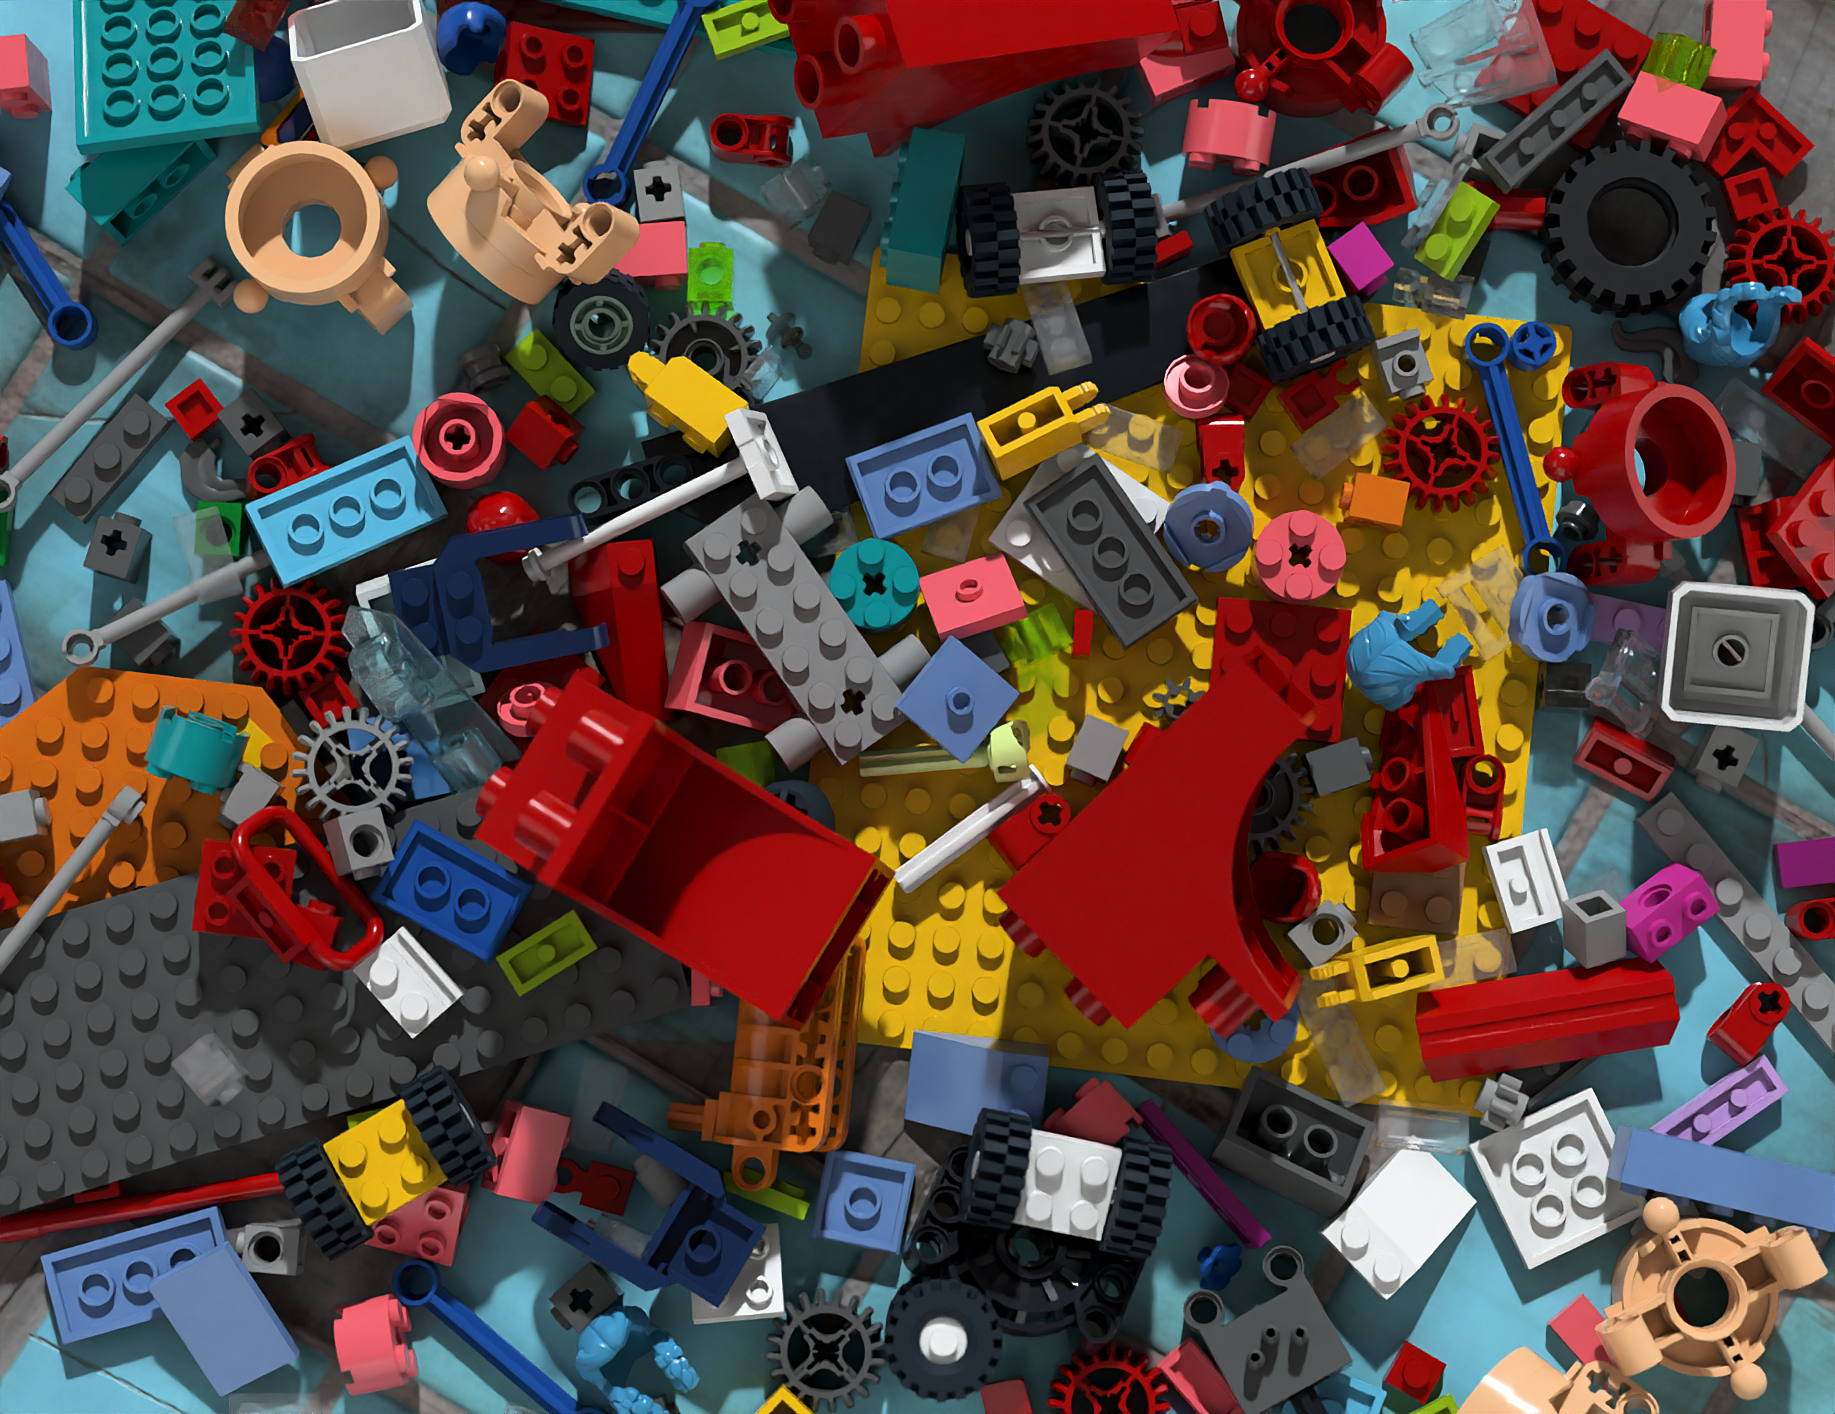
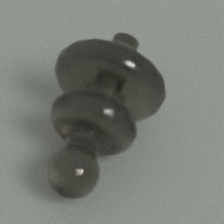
[766,312,813,360]

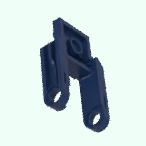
[388,512,611,673]
[531,1100,767,1308]

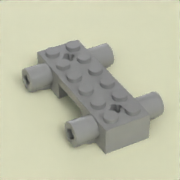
[660,486,931,773]

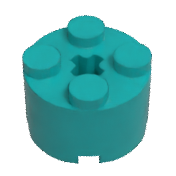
[829,538,920,634]
[144,705,250,795]

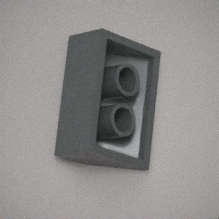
[1208,1065,1376,1220]

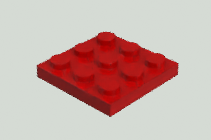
[1472,0,1655,155]
[1208,596,1352,744]

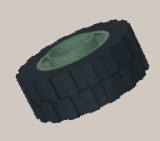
[552,268,651,371]

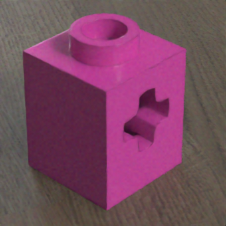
[1327,221,1395,297]

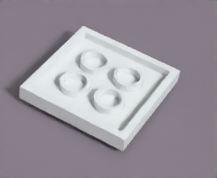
[988,443,1170,618]
[1467,1087,1647,1270]

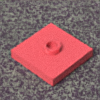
[919,551,1028,644]

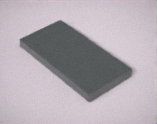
[1023,453,1200,652]

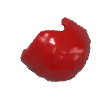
[1186,293,1257,365]
[465,491,540,567]
[1249,851,1322,924]

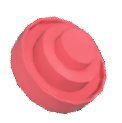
[1163,354,1230,419]
[497,681,556,737]

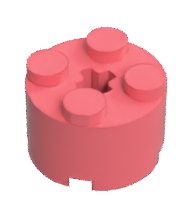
[1181,99,1277,178]
[412,392,509,490]
[1251,510,1346,605]
[1041,1077,1144,1146]
[334,1294,419,1396]

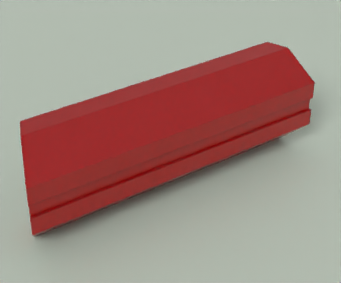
[1415,957,1680,1083]

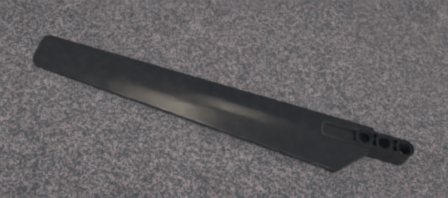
[567,226,1378,526]

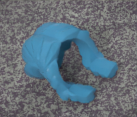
[1679,282,1802,368]
[1345,598,1473,712]
[575,1305,700,1414]

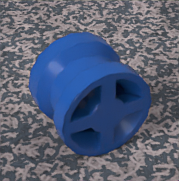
[1507,321,1557,372]

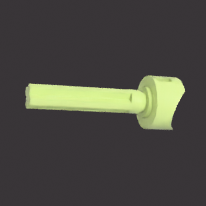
[858,720,1031,783]

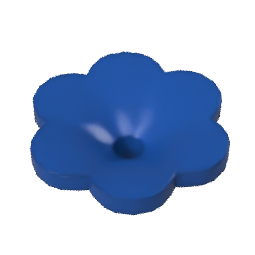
[1197,1242,1242,1291]

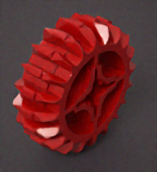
[1723,206,1835,327]
[1379,394,1501,515]
[229,577,352,696]
[1047,1341,1171,1414]

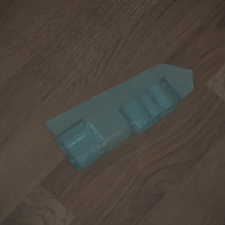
[341,605,522,794]

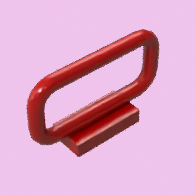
[226,806,385,971]

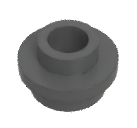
[1556,501,1600,541]

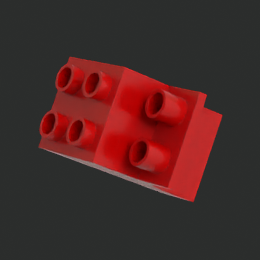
[768,0,1180,158]
[997,645,1321,1038]
[474,674,896,1032]

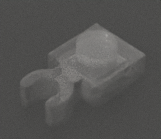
[1392,267,1474,320]

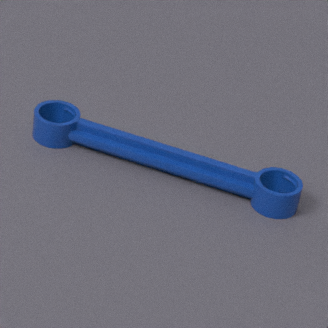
[583,0,723,209]
[0,195,98,350]
[1461,323,1568,577]
[392,1258,608,1414]

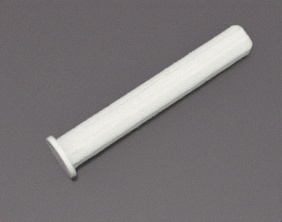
[894,764,1053,893]

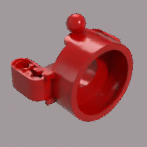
[1231,0,1414,118]
[1542,361,1736,588]

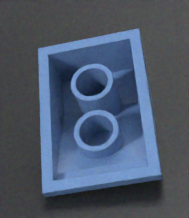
[904,1030,1049,1136]

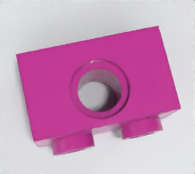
[1618,861,1721,963]

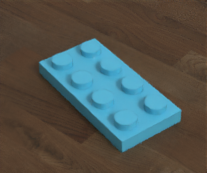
[245,435,448,589]

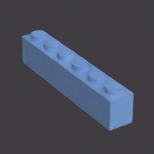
[1606,1123,1835,1240]

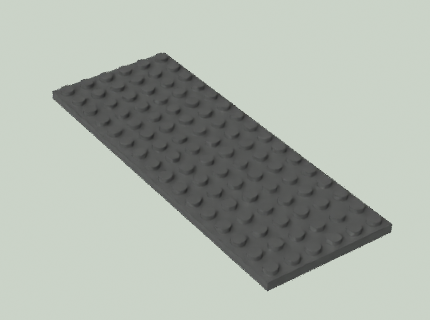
[0,786,691,1216]

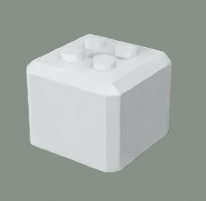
[287,0,452,152]
[1657,580,1815,732]

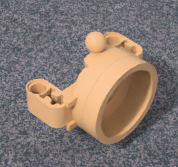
[427,79,640,305]
[224,141,414,336]
[1594,1197,1828,1400]
[1456,1346,1659,1414]

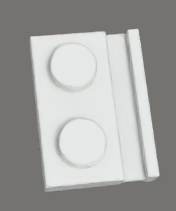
[1481,828,1569,934]
[352,926,464,1039]

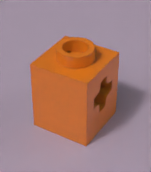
[1338,472,1410,533]

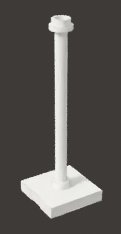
[522,408,799,582]

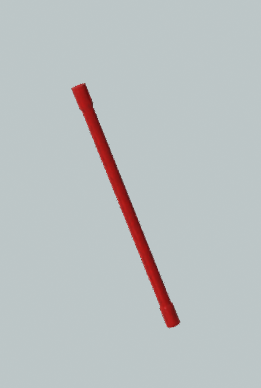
[0,1133,494,1243]

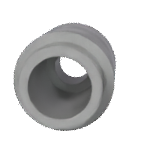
[632,1154,689,1210]

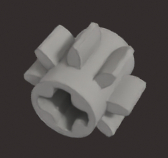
[1473,1073,1529,1132]

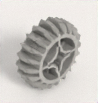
[291,706,414,822]

